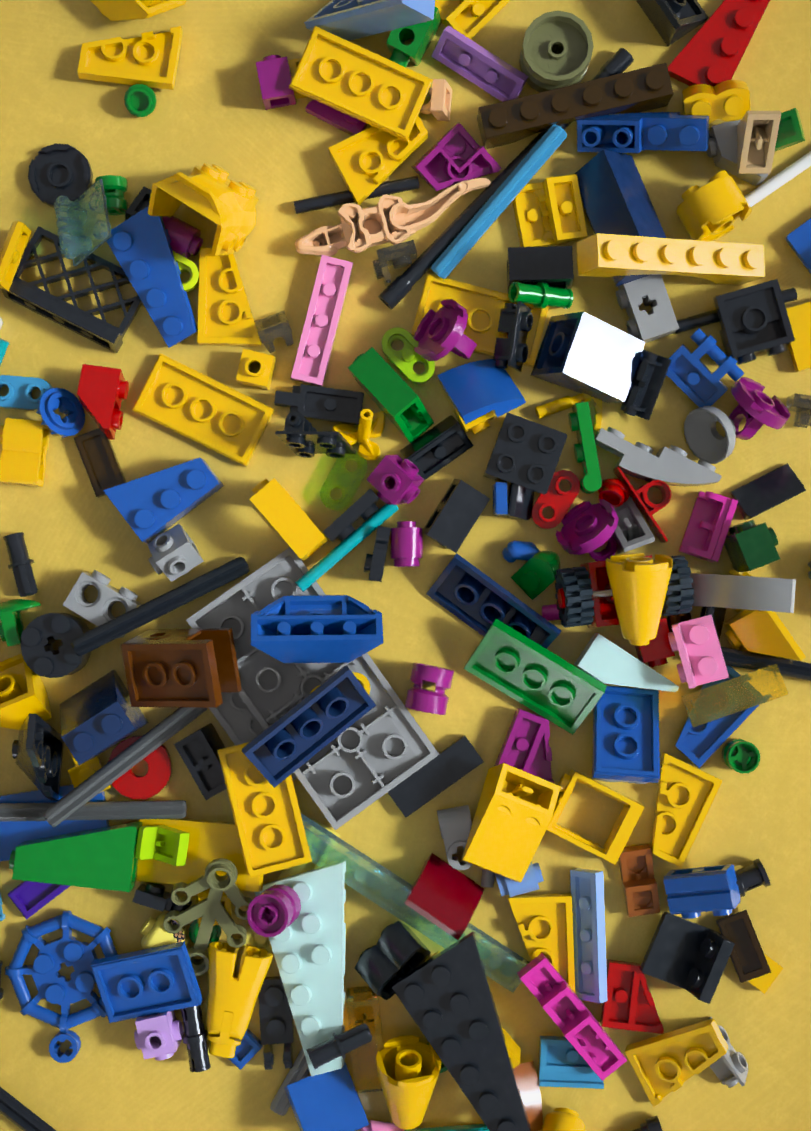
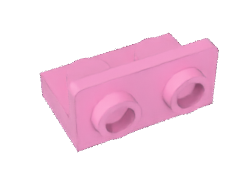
[668,614,729,689]

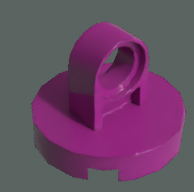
[414,299,477,361]
[729,377,790,440]
[556,499,619,561]

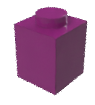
[256,55,296,110]

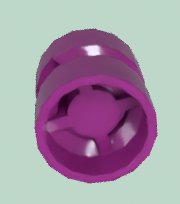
[405,662,454,715]
[247,884,301,937]

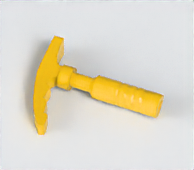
[535,393,603,432]

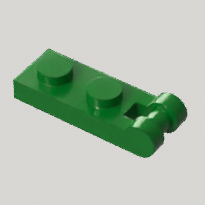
[568,402,602,494]

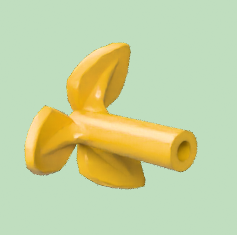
[333,409,385,460]

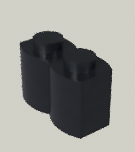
[355,921,431,1000]

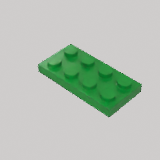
[464,619,607,735]

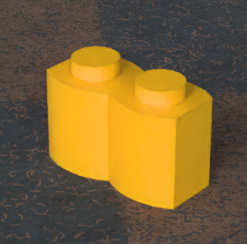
[682,80,751,123]
[0,418,49,487]

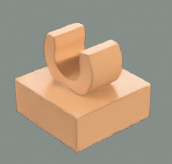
[420,79,452,121]

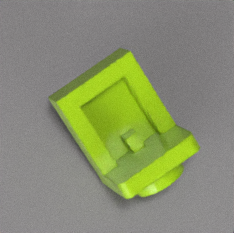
[135,825,190,866]

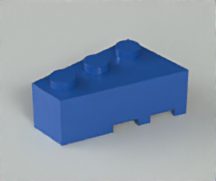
[103,457,224,543]

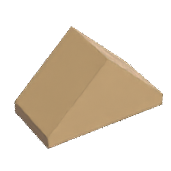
[737,111,781,174]

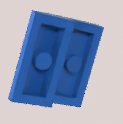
[437,359,526,424]

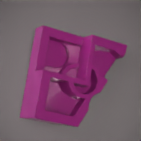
[412,122,501,191]

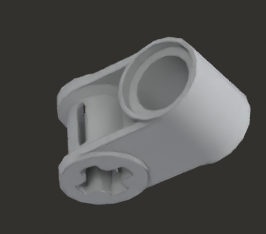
[437,805,473,870]

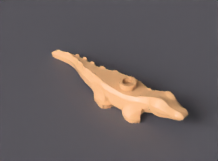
[295,178,491,257]

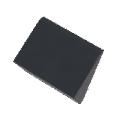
[636,0,709,46]

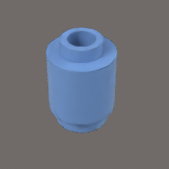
[495,861,544,897]

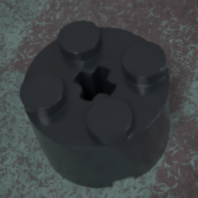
[21,613,91,678]

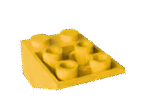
[462,763,561,883]

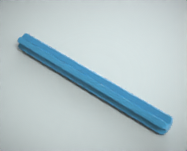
[431,124,567,279]

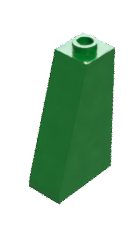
[9,821,142,892]

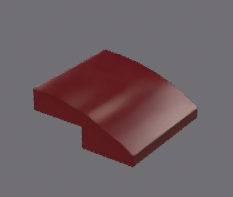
[404,853,484,940]

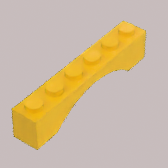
[576,233,765,285]

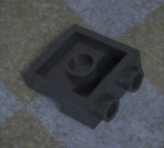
[713,279,795,365]

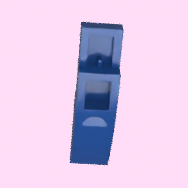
[577,112,709,153]

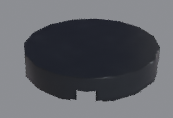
[28,143,93,209]

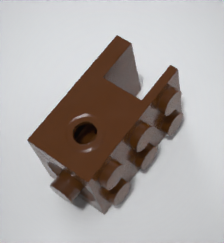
[121,628,242,708]

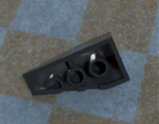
[12,714,64,801]

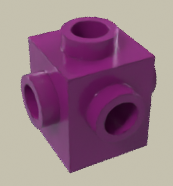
[366,455,424,505]

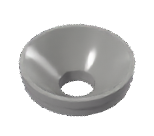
[684,406,736,464]

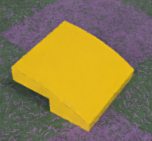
[435,0,510,39]
[512,174,588,247]
[0,221,32,292]

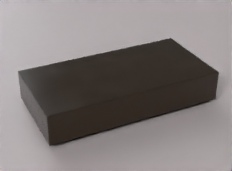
[74,428,126,498]
[716,910,771,983]

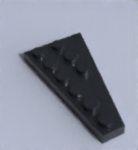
[391,931,531,1131]

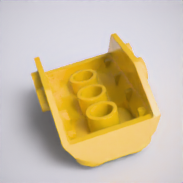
[148,163,259,256]

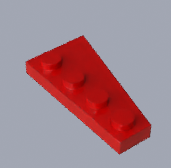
[667,0,770,87]

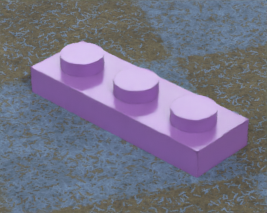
[431,25,528,102]

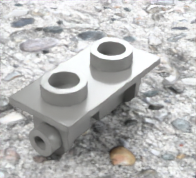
[708,1017,748,1088]

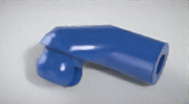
[502,540,540,563]

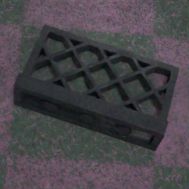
[0,226,142,353]

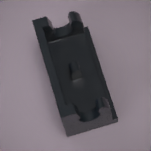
[507,246,574,292]
[423,479,490,553]
[174,723,227,800]

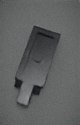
[274,384,364,425]

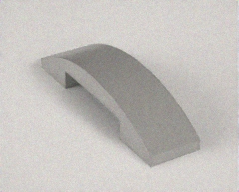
[690,573,796,613]

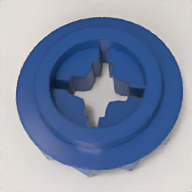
[36,388,85,439]

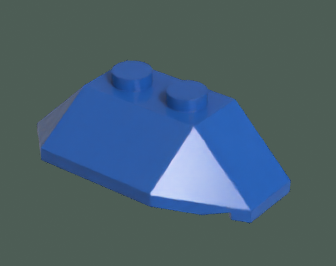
[251,595,383,663]

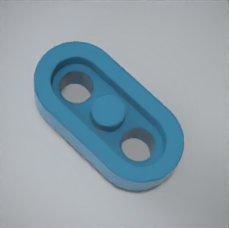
[0,375,53,411]

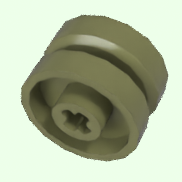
[519,11,594,93]

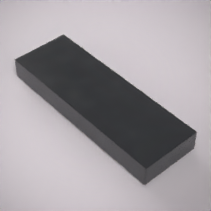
[388,735,484,817]

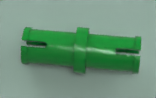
[508,282,573,309]

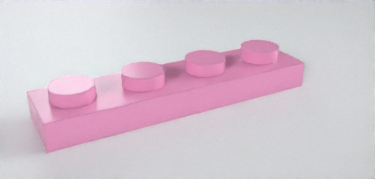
[291,255,353,387]

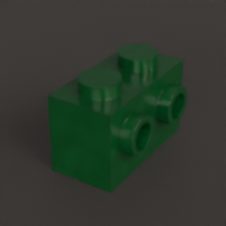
[724,520,780,572]

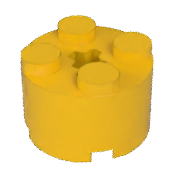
[676,170,752,241]

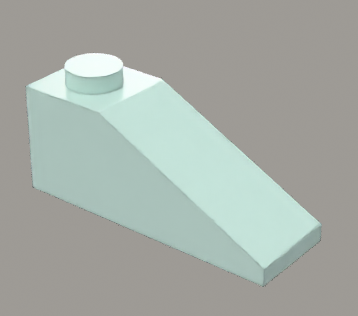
[574,633,679,692]

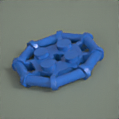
[5,911,118,1032]

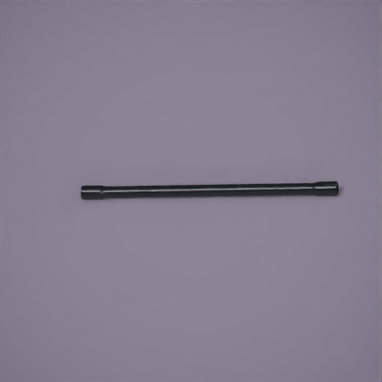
[378,48,634,310]

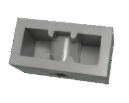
[616,274,679,343]

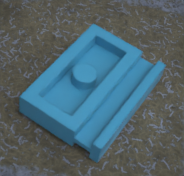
[538,1036,604,1089]

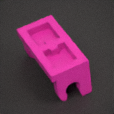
[679,491,738,563]

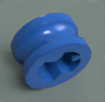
[49,1030,81,1063]

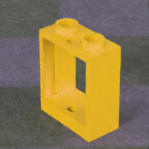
[250,478,329,561]
[546,769,644,865]

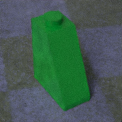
[348,347,434,444]

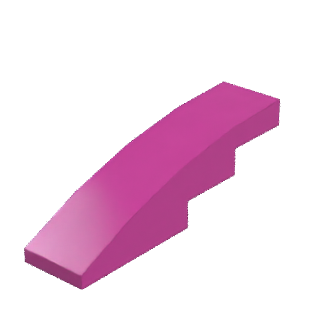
[517,953,627,1081]

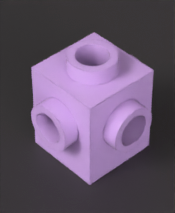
[134,1010,184,1061]

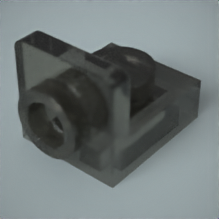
[372,240,417,286]

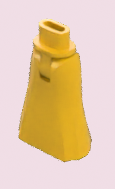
[207,941,273,1058]

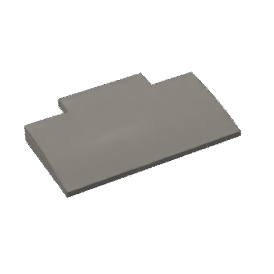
[186,547,439,830]

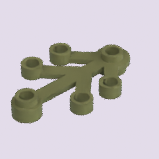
[163,858,252,976]

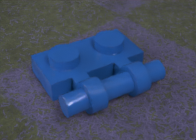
[666,328,744,407]

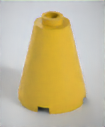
[606,553,673,646]
[376,1035,441,1130]

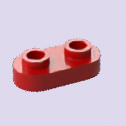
[531,470,580,529]

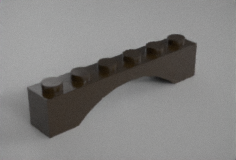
[477,63,674,149]

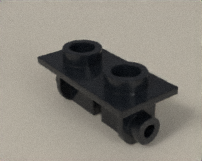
[493,301,533,372]
[620,349,671,420]

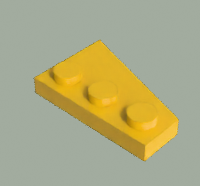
[77,26,183,90]
[328,116,428,205]
[197,248,262,346]
[651,752,723,868]
[507,894,575,992]
[624,1018,728,1108]

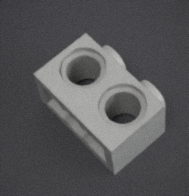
[63,570,143,638]

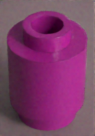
[162,216,203,258]
[391,521,423,567]

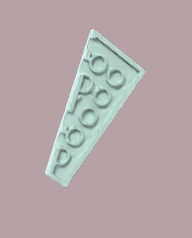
[255,860,346,1077]

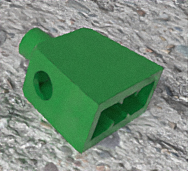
[386,7,442,67]

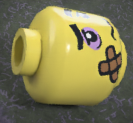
[139,913,189,950]

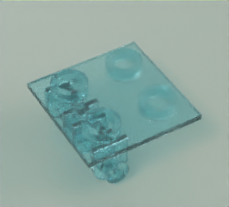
[54,179,112,266]

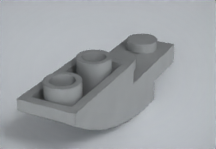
[594,427,722,486]

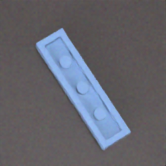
[570,868,608,1004]

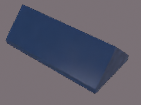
[575,149,666,287]
[426,553,561,649]
[241,665,376,788]

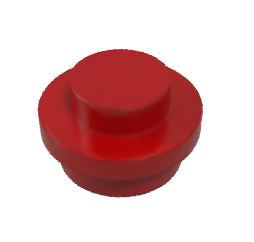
[598,478,630,508]

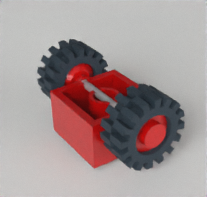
[555,555,694,628]

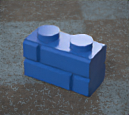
[663,864,741,919]

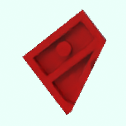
[600,960,664,1034]

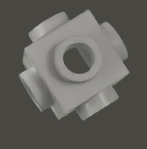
[147,524,204,582]

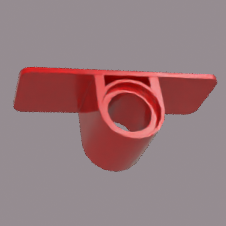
[613,466,671,543]

